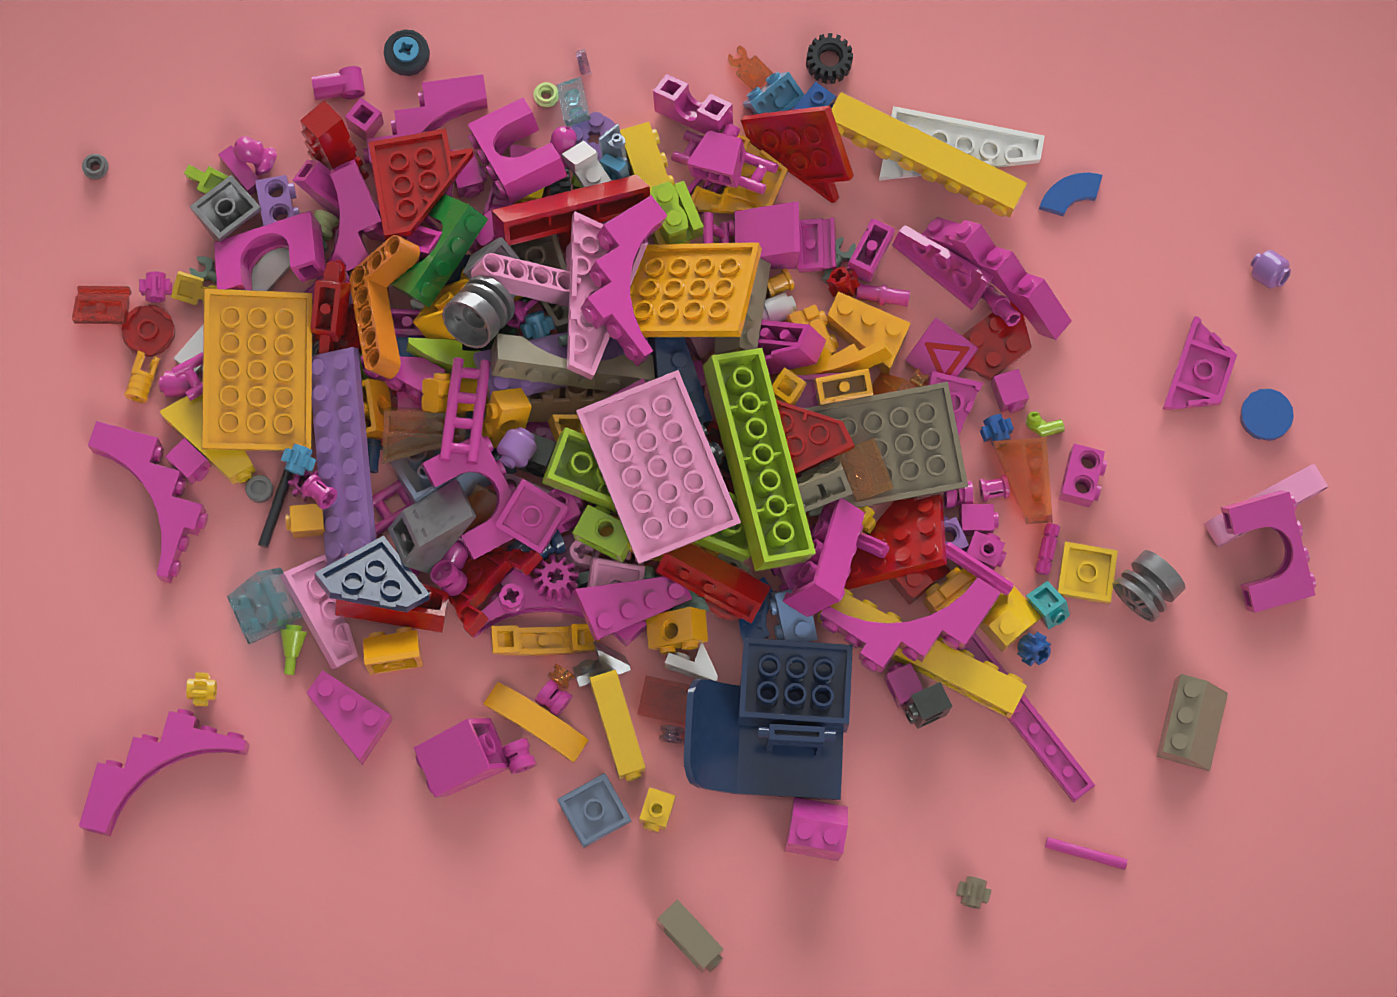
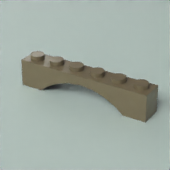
[491,333,655,392]

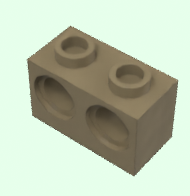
[796,461,853,512]

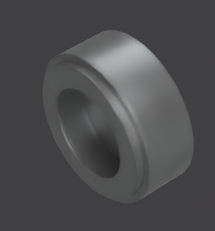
[245,475,273,503]

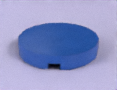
[1240,389,1294,441]

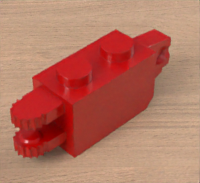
[310,260,351,354]

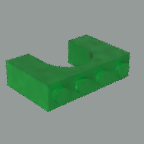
[390,194,488,308]

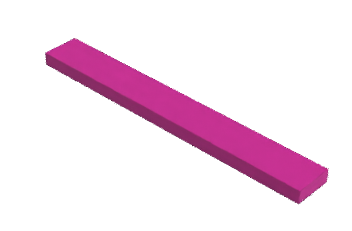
[956,633,1096,803]

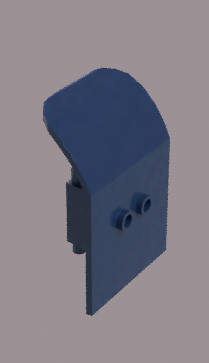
[684,679,843,800]

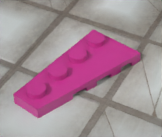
[892,225,994,310]
[573,577,692,641]

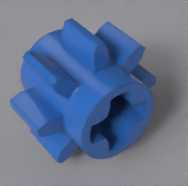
[980,414,1014,446]
[1017,632,1051,666]

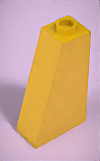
[160,395,256,485]
[590,670,646,782]

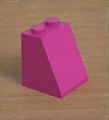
[729,202,800,269]
[413,718,510,797]
[784,797,848,861]

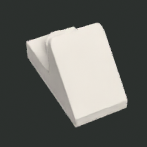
[562,141,611,188]
[665,643,718,681]

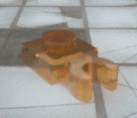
[727,45,773,90]

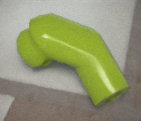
[1026,411,1065,437]

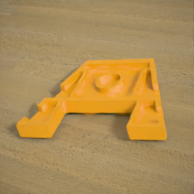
[691,134,788,214]

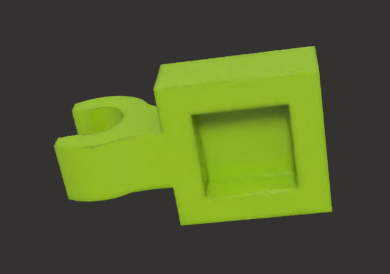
[184,165,229,194]

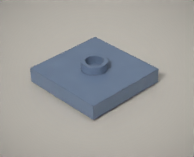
[557,773,632,848]

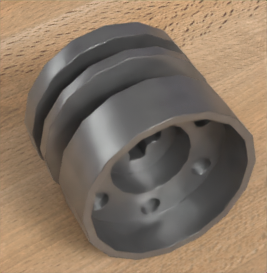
[442,275,515,348]
[1112,550,1186,622]

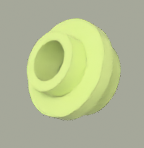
[533,82,559,108]

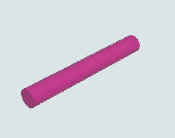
[1045,837,1128,870]

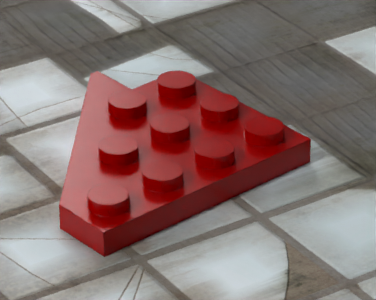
[740,106,854,203]
[369,128,474,240]
[776,400,855,476]
[844,494,947,590]

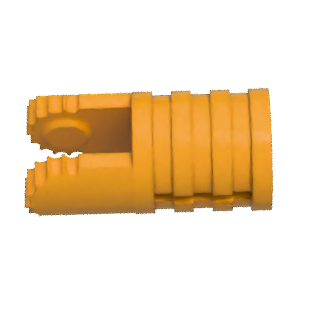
[124,351,160,403]

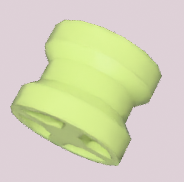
[314,210,339,241]

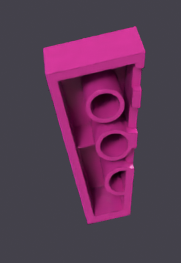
[782,498,865,618]

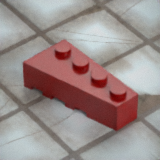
[300,100,369,180]
[335,553,449,633]

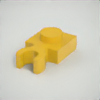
[171,271,217,305]

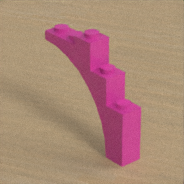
[363,74,488,172]
[292,160,442,261]
[303,160,382,308]
[580,195,667,367]
[921,217,1072,340]
[88,421,208,583]
[473,568,646,647]
[819,578,1001,673]
[79,709,250,836]

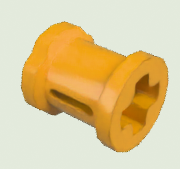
[766,268,795,298]

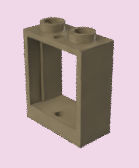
[656,899,724,973]

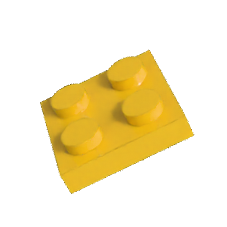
[1057,541,1118,604]

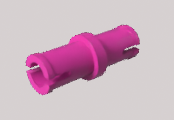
[856,283,910,307]
[981,284,1021,326]

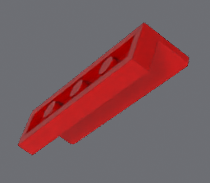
[656,543,771,623]

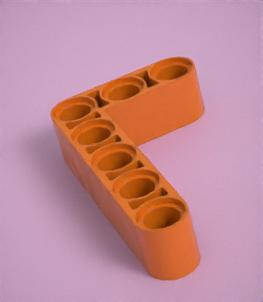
[349,235,420,379]

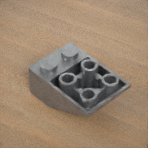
[388,480,476,574]

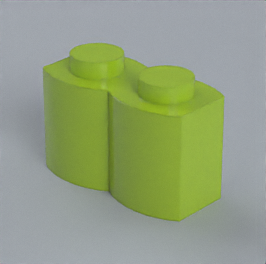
[651,181,688,244]

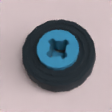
[383,29,430,76]

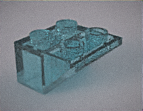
[227,567,302,644]

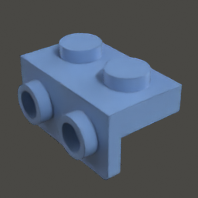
[768,589,818,642]

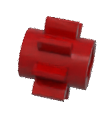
[826,266,861,297]

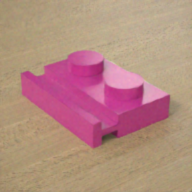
[798,217,837,273]

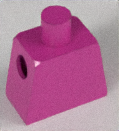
[687,124,746,188]

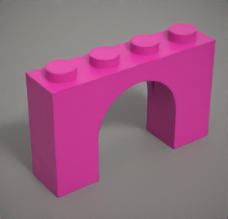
[468,98,567,203]
[214,211,326,291]
[421,435,516,560]
[1220,490,1316,613]

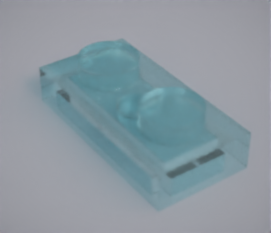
[556,77,591,127]

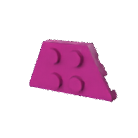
[1162,316,1237,410]

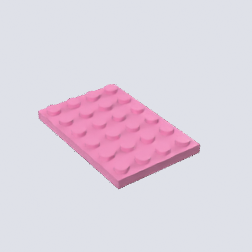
[576,370,741,564]

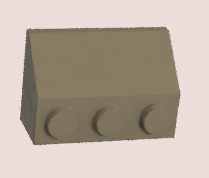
[1156,674,1228,771]

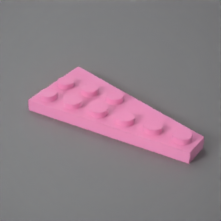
[567,211,647,380]

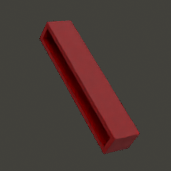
[492,175,650,246]

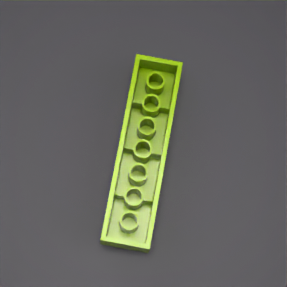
[703,348,816,571]
[542,427,751,562]

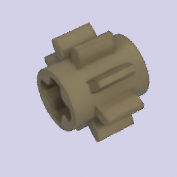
[956,876,992,909]

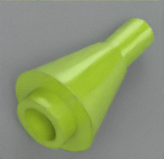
[280,624,307,675]

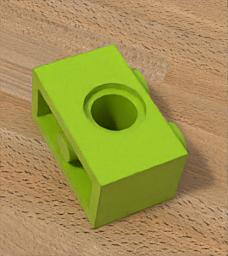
[573,505,631,563]

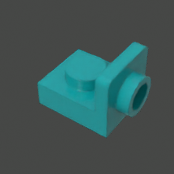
[1026,581,1070,629]

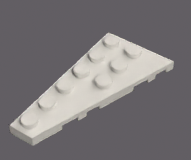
[879,106,1045,181]

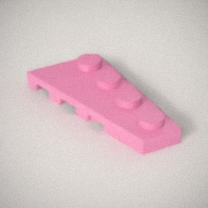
[280,554,358,670]

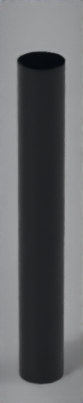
[258,470,294,548]

